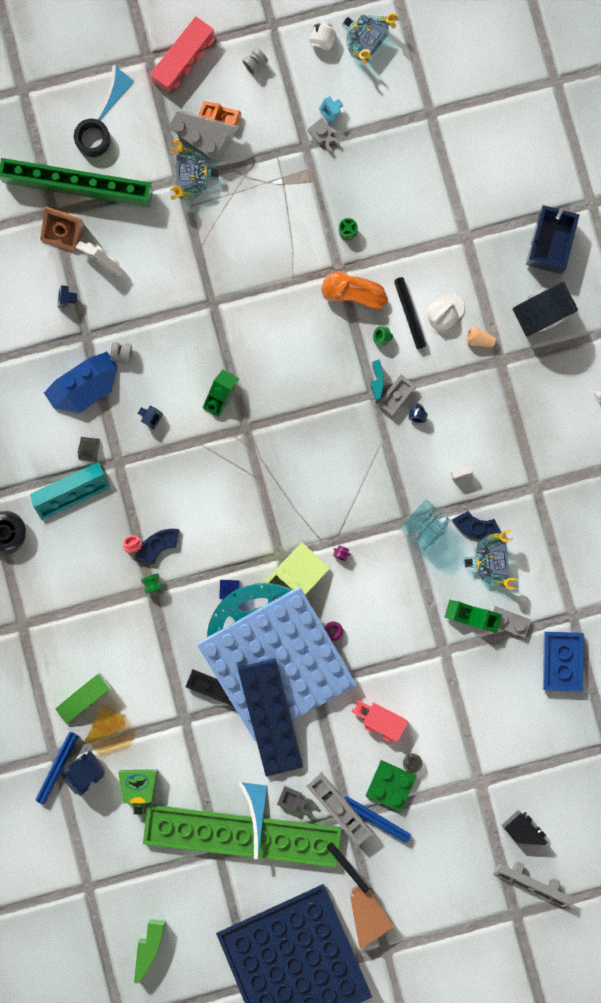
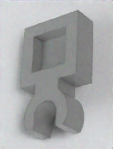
[308,118,340,153]

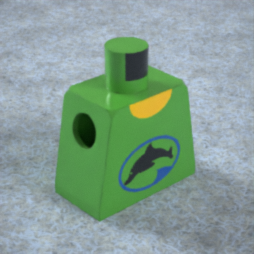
[119,769,158,815]

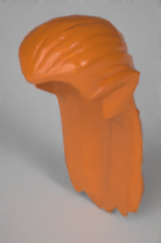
[321,270,388,310]

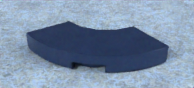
[451,511,502,540]
[135,528,179,564]

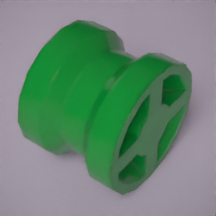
[338,218,358,240]
[140,573,164,594]

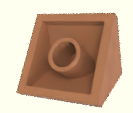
[40,207,86,252]

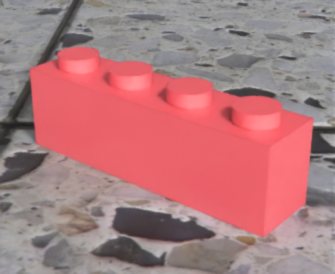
[150,16,215,94]

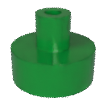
[373,326,393,346]

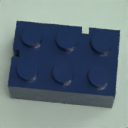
[525,205,580,274]

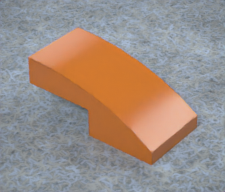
[199,101,242,125]

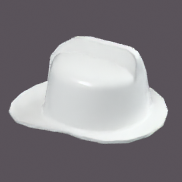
[424,293,465,333]

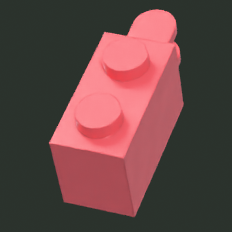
[351,699,408,743]

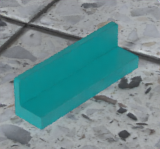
[30,462,111,520]

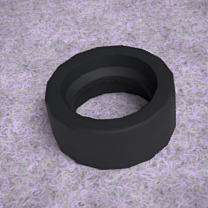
[73,118,111,157]

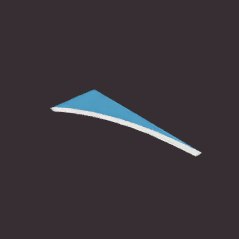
[85,65,134,134]
[239,782,267,859]

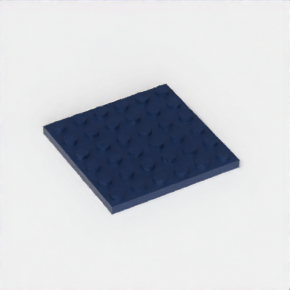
[216,884,373,1003]

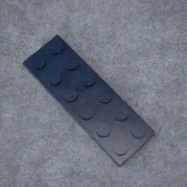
[238,658,303,777]

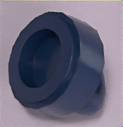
[408,403,428,423]

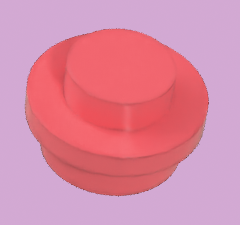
[123,535,142,553]

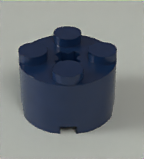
[60,750,105,796]

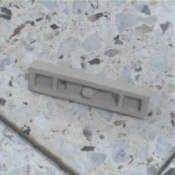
[306,772,373,846]
[493,861,573,908]

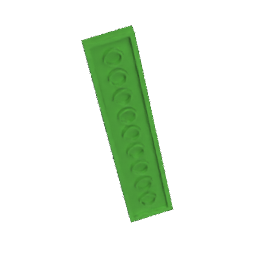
[143,804,341,867]

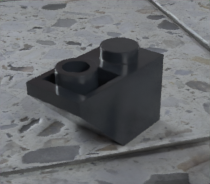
[501,810,548,845]

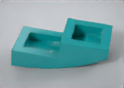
[370,359,383,402]

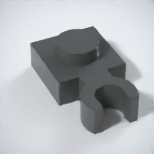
[277,785,314,814]

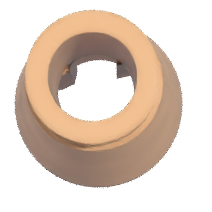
[466,327,496,348]

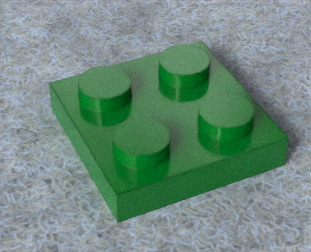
[365,760,417,812]

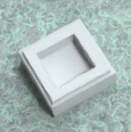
[450,466,473,480]

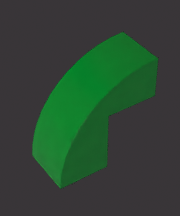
[444,599,502,633]

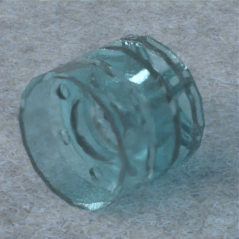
[400,499,451,550]

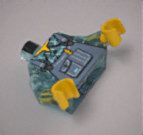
[342,13,400,65]
[169,140,219,200]
[464,529,518,590]

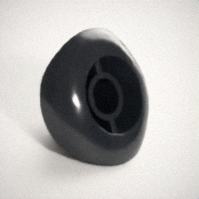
[0,511,26,555]

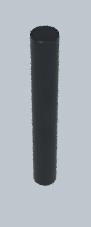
[326,842,370,894]

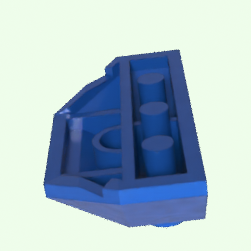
[44,351,118,413]

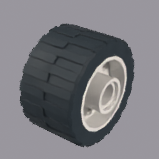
[512,282,578,337]

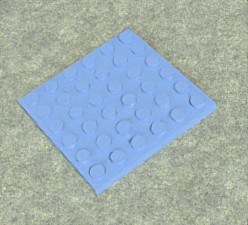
[197,586,356,741]

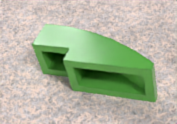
[55,673,112,724]
[134,919,165,984]

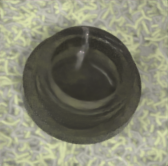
[403,753,422,773]

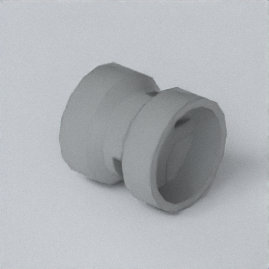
[242,47,268,75]
[110,342,133,363]

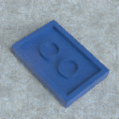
[543,631,584,691]

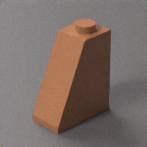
[350,885,394,950]

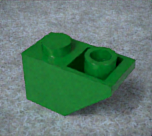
[202,369,239,417]

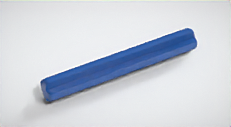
[35,732,79,805]
[344,796,411,843]

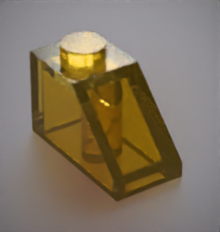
[84,705,126,743]

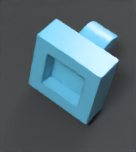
[319,97,344,124]

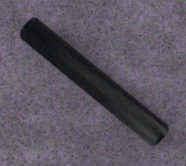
[394,277,426,350]

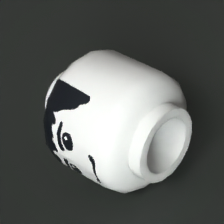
[309,21,336,52]

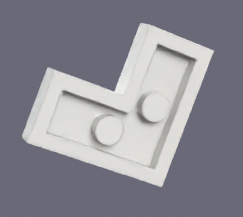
[76,241,124,276]

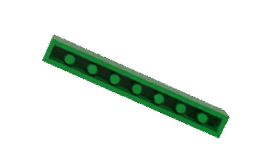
[0,158,153,207]

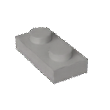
[377,374,416,416]
[493,606,531,638]

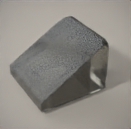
[78,437,100,462]

